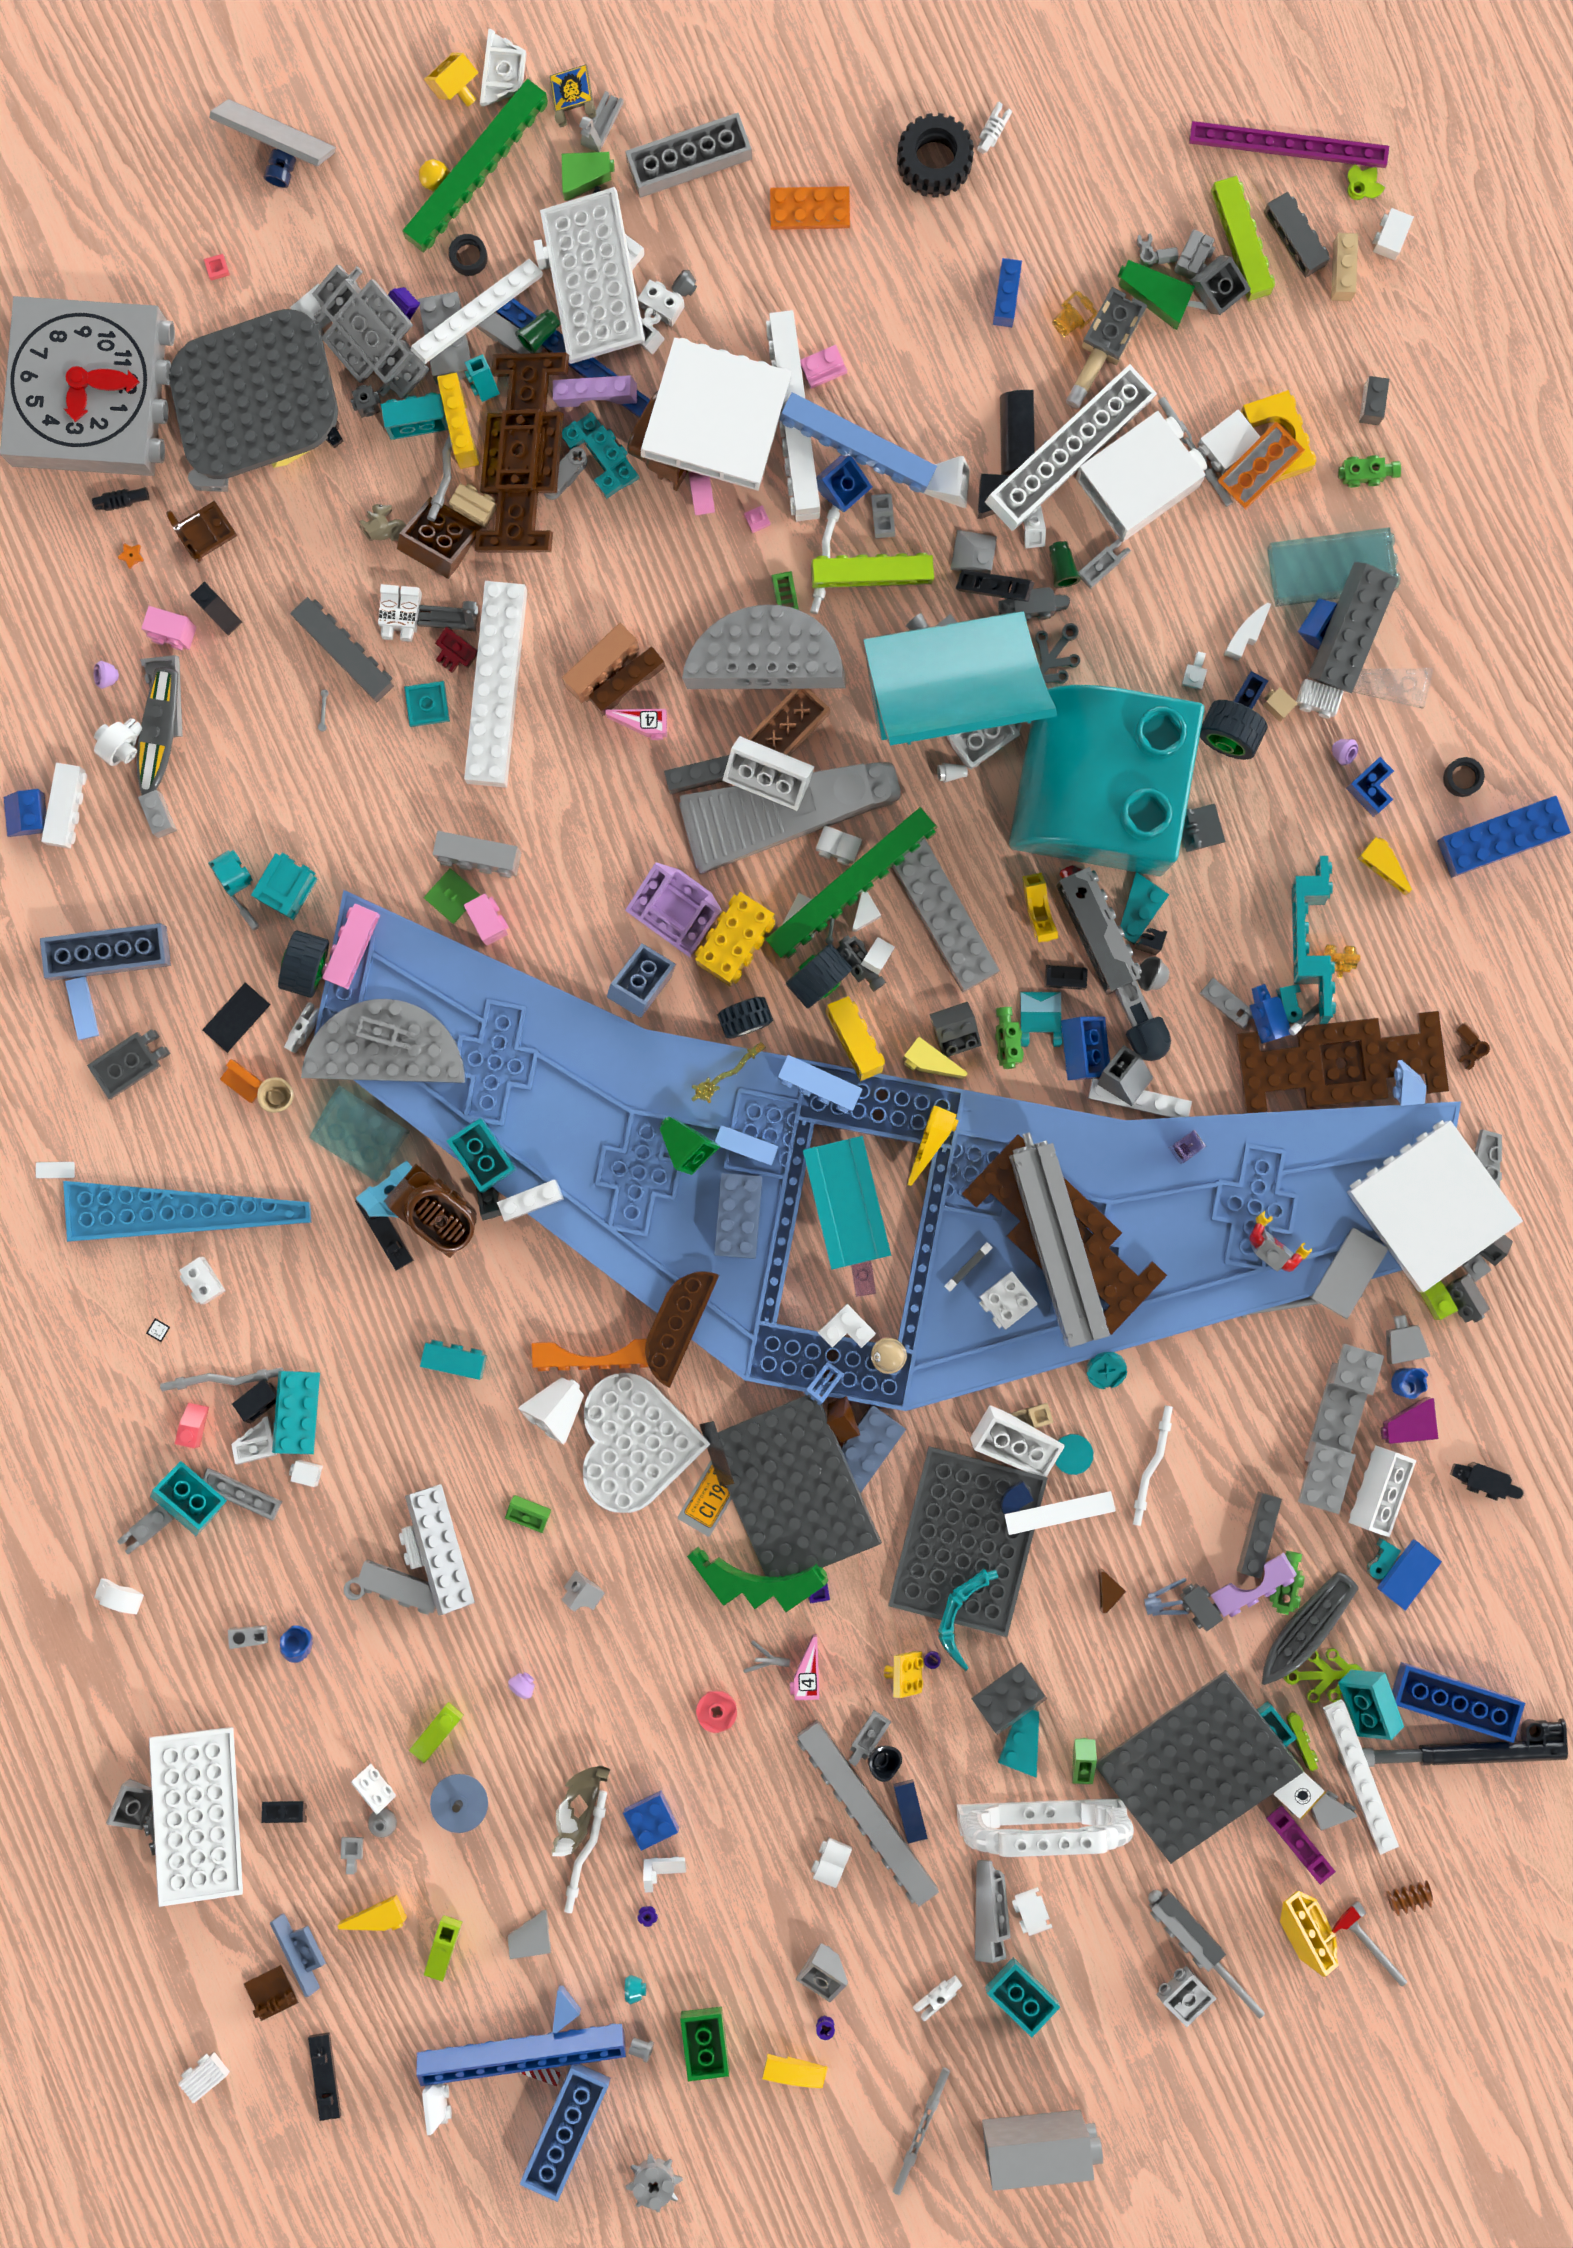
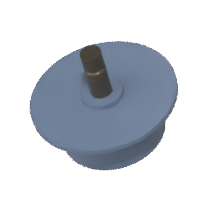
[430,1774,488,1833]

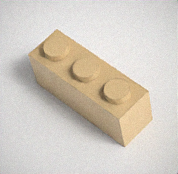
[1331,233,1358,301]

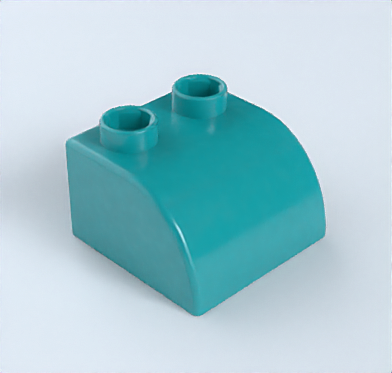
[1009,685,1205,876]

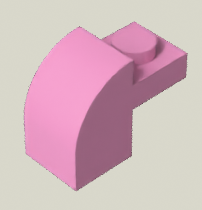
[688,472,715,515]

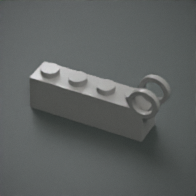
[344,1559,436,1615]

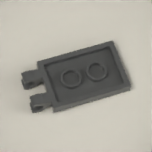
[87,1029,171,1099]

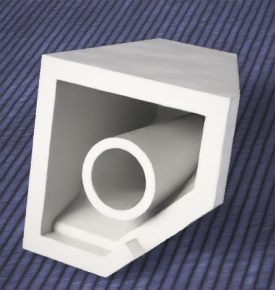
[518,1377,584,1444]

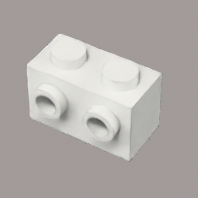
[637,280,685,327]
[179,1257,226,1304]

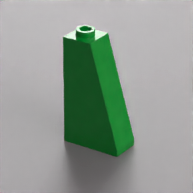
[1117,260,1195,330]

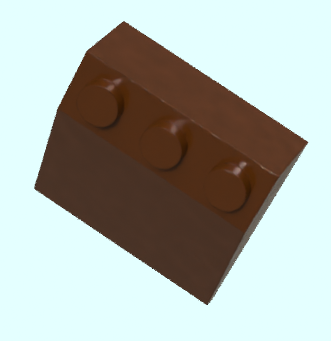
[397,497,482,579]

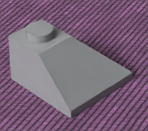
[950,530,997,574]
[796,1943,848,2002]

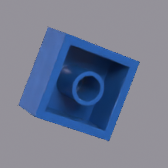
[623,1790,679,1851]

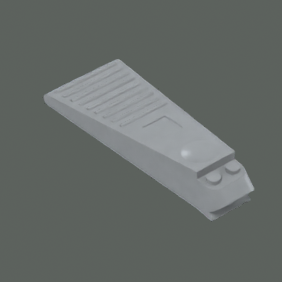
[679,762,901,874]

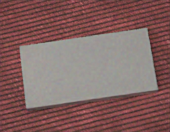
[1311,1228,1388,1319]

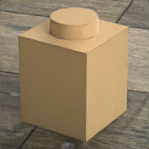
[1263,687,1298,722]

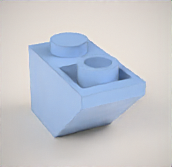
[1393,1060,1426,1106]

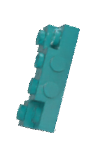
[562,412,639,499]

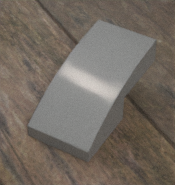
[871,494,895,538]

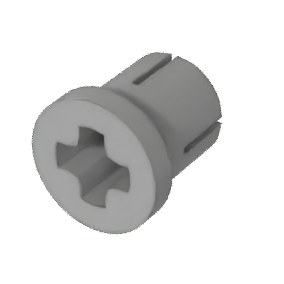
[628,2037,654,2063]

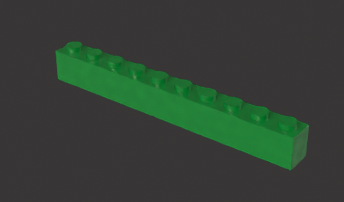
[402,78,548,253]
[765,807,938,959]

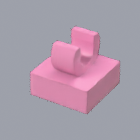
[744,505,771,533]

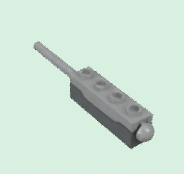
[1148,1888,1265,2019]

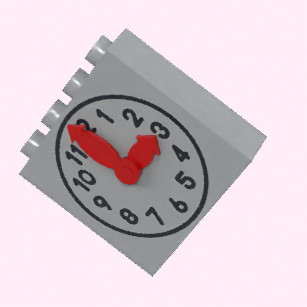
[0,296,175,476]

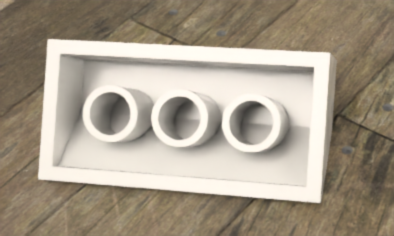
[722,736,814,811]
[1348,1445,1416,1537]

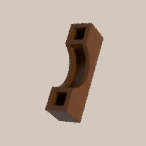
[589,646,665,716]

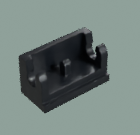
[1135,928,1168,956]
[1044,965,1088,990]
[232,1379,277,1424]
[261,1801,307,1823]

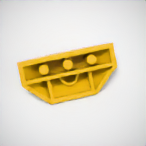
[1280,1891,1338,1977]

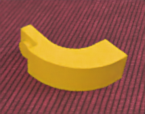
[1022,872,1058,943]

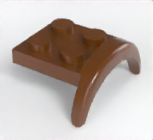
[166,500,237,563]

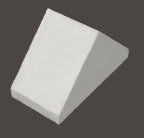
[852,891,881,932]

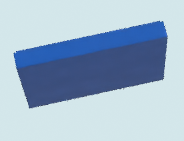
[1377,1539,1442,1611]

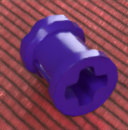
[816,2015,835,2040]

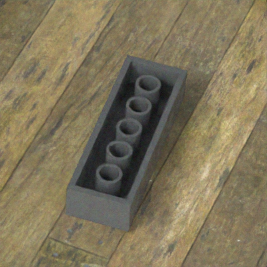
[1308,562,1399,693]

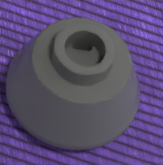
[672,270,697,297]

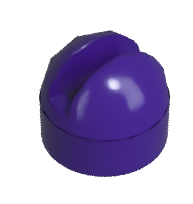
[924,1651,941,1669]

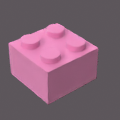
[141,606,196,651]
[464,894,509,946]

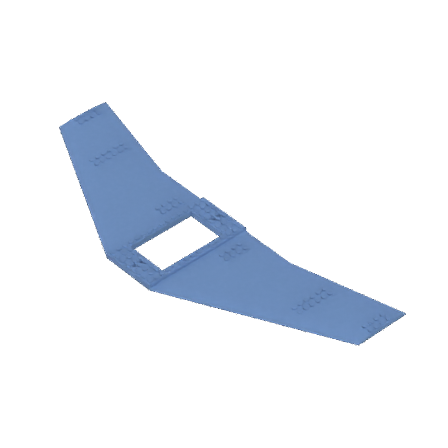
[314,890,1461,1411]

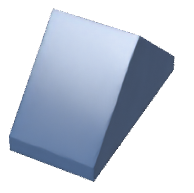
[552,1985,581,2033]

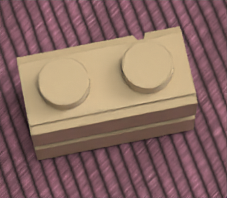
[449,484,497,528]

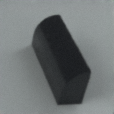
[1000,390,1035,475]

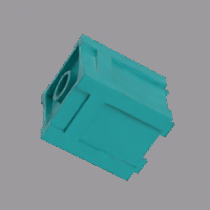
[251,852,318,921]

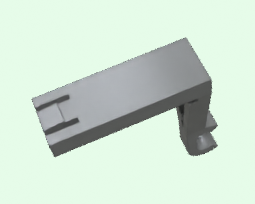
[579,91,624,152]

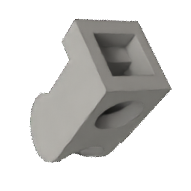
[188,469,229,492]
[228,1625,268,1649]

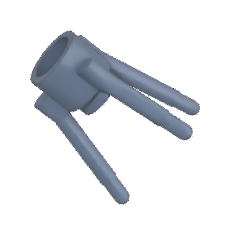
[1144,1578,1189,1616]

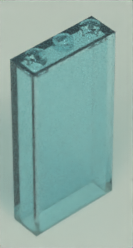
[1267,527,1401,607]

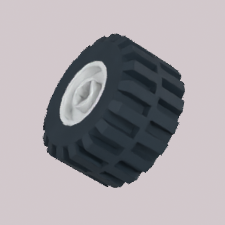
[717,997,773,1038]

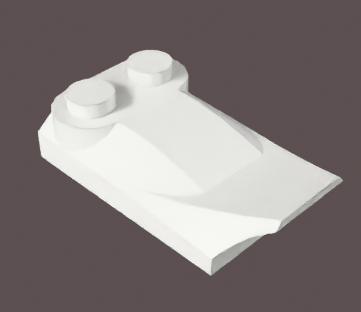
[947,723,1022,770]

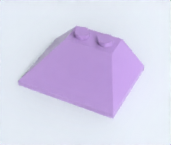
[625,863,721,957]

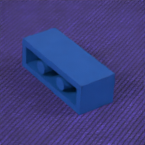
[993,258,1022,328]

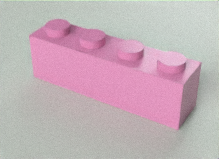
[322,904,380,990]

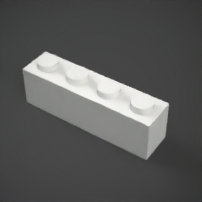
[41,763,87,849]

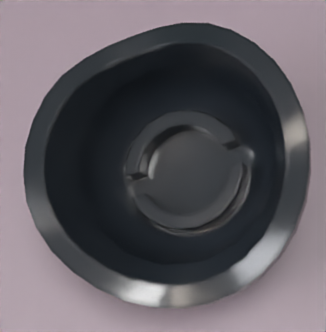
[868,1746,902,1782]

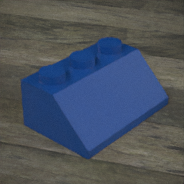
[1061,1017,1110,1080]

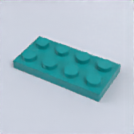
[272,1371,320,1454]

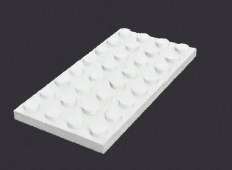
[540,187,645,364]
[149,1727,243,1907]

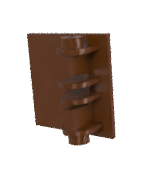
[244,1965,299,2021]

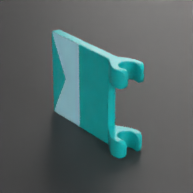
[1020,992,1062,1047]

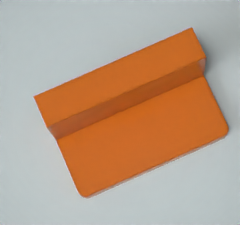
[220,1059,263,1103]

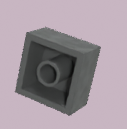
[1190,255,1251,315]

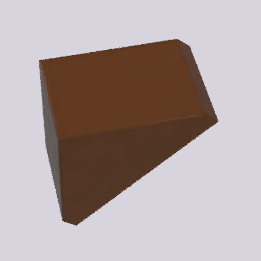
[826,1396,860,1442]
[1099,1569,1126,1613]

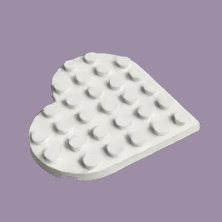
[583,1373,710,1513]

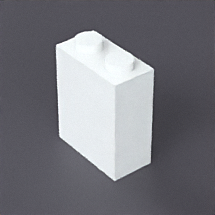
[1198,409,1260,475]

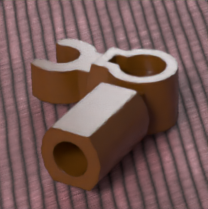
[1455,1022,1490,1070]

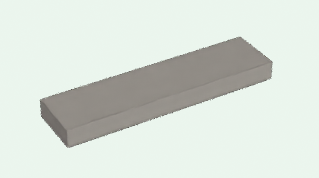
[202,1468,283,1521]

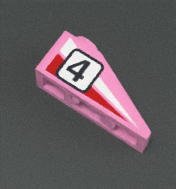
[606,709,667,740]
[790,1634,819,1700]

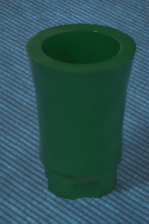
[515,309,561,353]
[1049,541,1081,588]

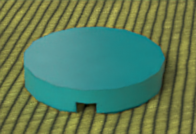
[1086,1352,1127,1389]
[1055,1434,1094,1475]

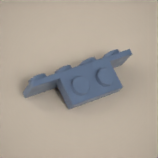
[270,1914,326,1997]

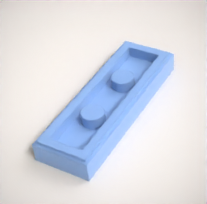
[65,976,99,1040]
[715,1125,778,1166]

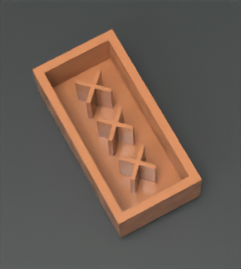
[562,622,639,704]
[746,689,830,756]

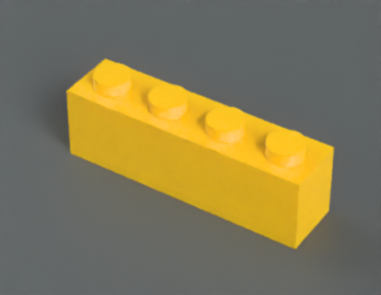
[826,996,885,1081]

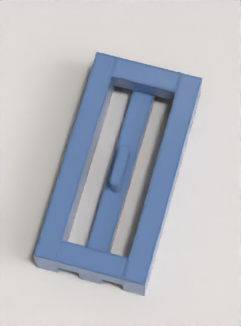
[804,1362,844,1405]

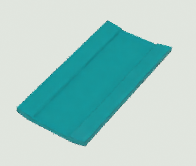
[803,1135,892,1270]

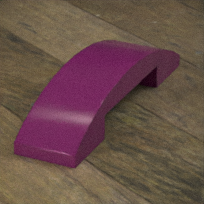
[1266,1805,1336,1885]

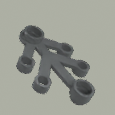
[1034,623,1080,683]

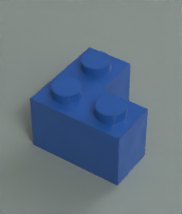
[1346,757,1394,817]

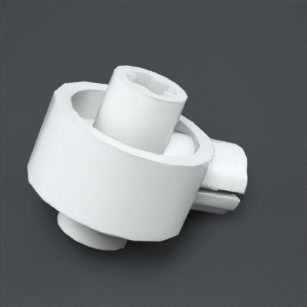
[94,718,142,766]

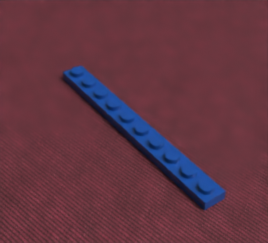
[496,298,650,418]

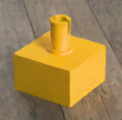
[423,53,479,107]

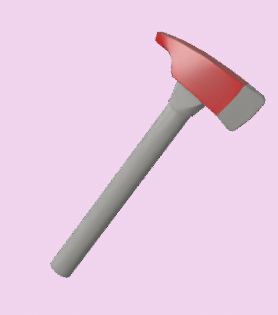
[1332,1901,1407,1986]

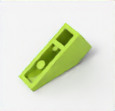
[1420,1280,1458,1320]
[408,1702,464,1763]

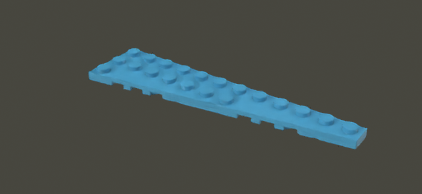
[63,1181,312,1242]

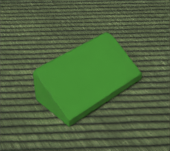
[505,1495,551,1533]

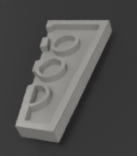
[140,655,183,738]
[1474,1130,1502,1188]

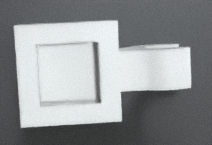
[1182,651,1207,690]

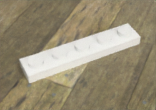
[1088,1078,1192,1118]

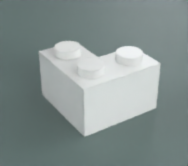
[818,1304,876,1348]

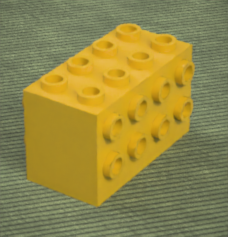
[695,892,776,987]

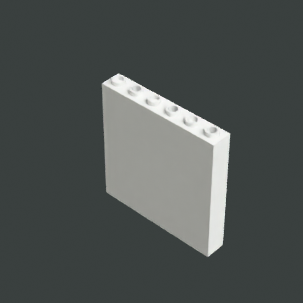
[641,337,792,491]
[1347,1120,1523,1292]

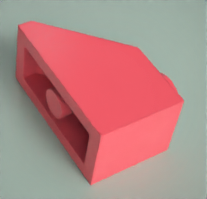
[175,1403,209,1449]

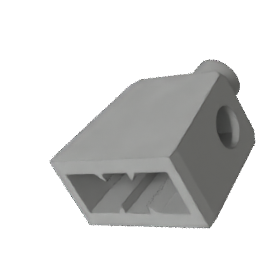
[1386,1315,1430,1364]

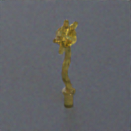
[691,1042,766,1103]

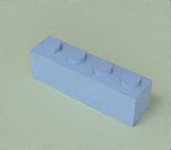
[778,1055,862,1114]

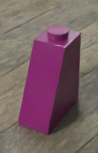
[1381,1397,1439,1444]

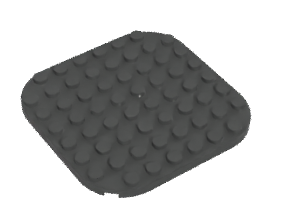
[169,309,338,479]

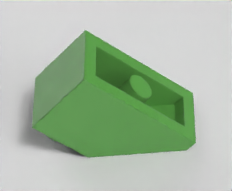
[1072,1738,1097,1784]

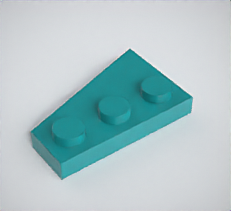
[1120,872,1169,944]
[998,1709,1039,1778]

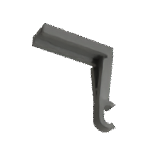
[418,601,478,631]

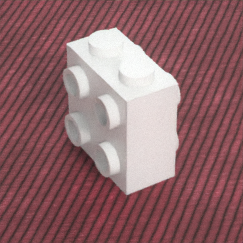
[979,1272,1038,1330]

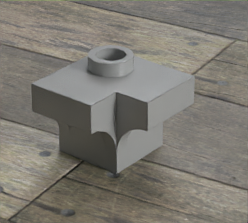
[562,1570,605,1611]

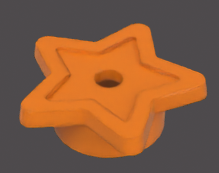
[118,543,144,569]

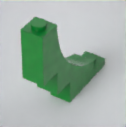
[687,1547,828,1612]

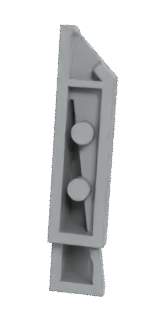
[975,1860,1011,1963]

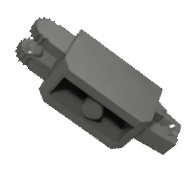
[998,587,1070,621]

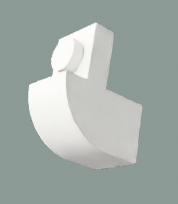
[94,1578,144,1614]

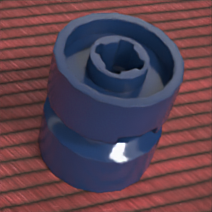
[263,149,296,188]

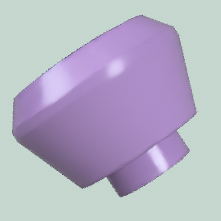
[94,661,119,689]
[1332,739,1358,765]
[508,1672,535,1699]

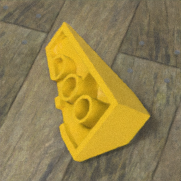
[907,1105,959,1186]

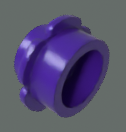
[637,1906,658,1927]

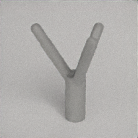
[743,1641,790,1673]

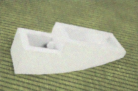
[1224,603,1271,661]

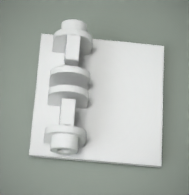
[351,1764,396,1815]

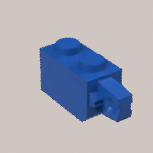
[1249,984,1291,1044]

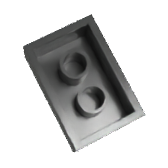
[971,1662,1048,1735]

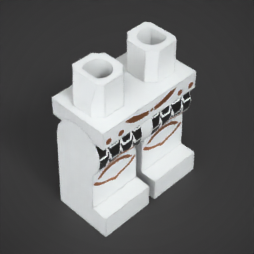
[378,584,422,642]

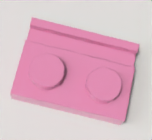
[800,345,847,389]

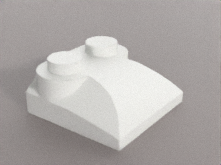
[422,2083,452,2135]

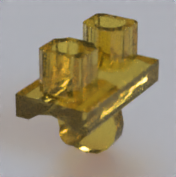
[1322,944,1361,978]

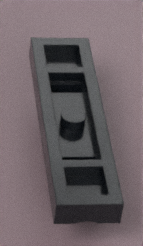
[956,569,1034,602]
[355,1201,414,1271]
[308,2032,341,2121]

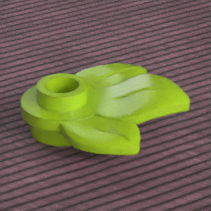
[1347,164,1385,200]

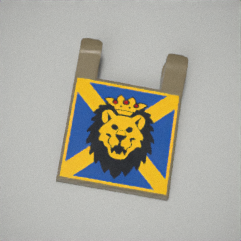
[550,64,597,127]

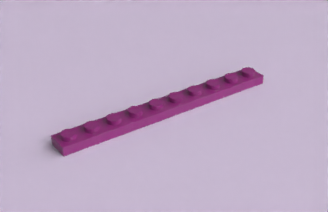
[1189,121,1390,168]

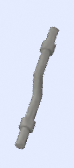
[427,433,452,521]
[160,1367,284,1391]

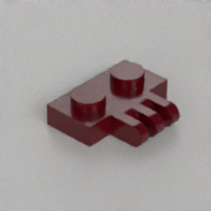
[435,627,478,673]

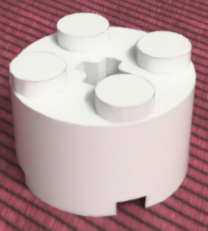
[1012,1887,1053,1936]

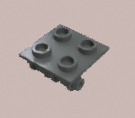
[1182,803,1226,852]

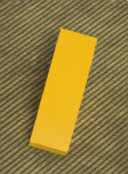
[762,2054,828,2088]

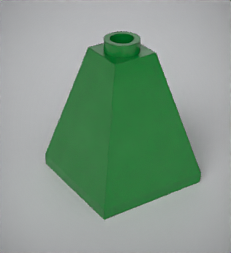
[659,1117,720,1175]

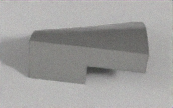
[508,1909,551,1959]

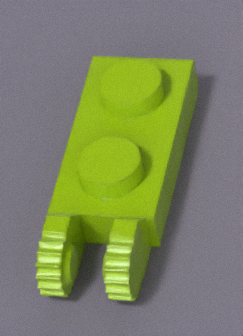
[1287,1712,1319,1771]

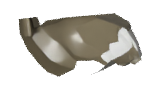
[552,1766,611,1856]

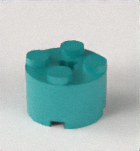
[208,850,253,897]

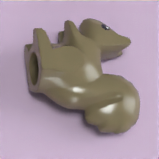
[359,504,406,541]

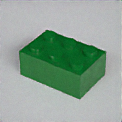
[680,2006,730,2082]

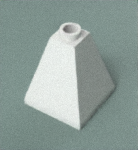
[921,456,970,508]

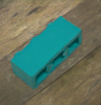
[420,1339,487,1380]

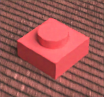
[204,254,230,281]

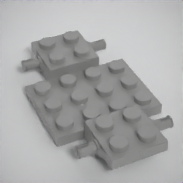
[312,265,430,399]

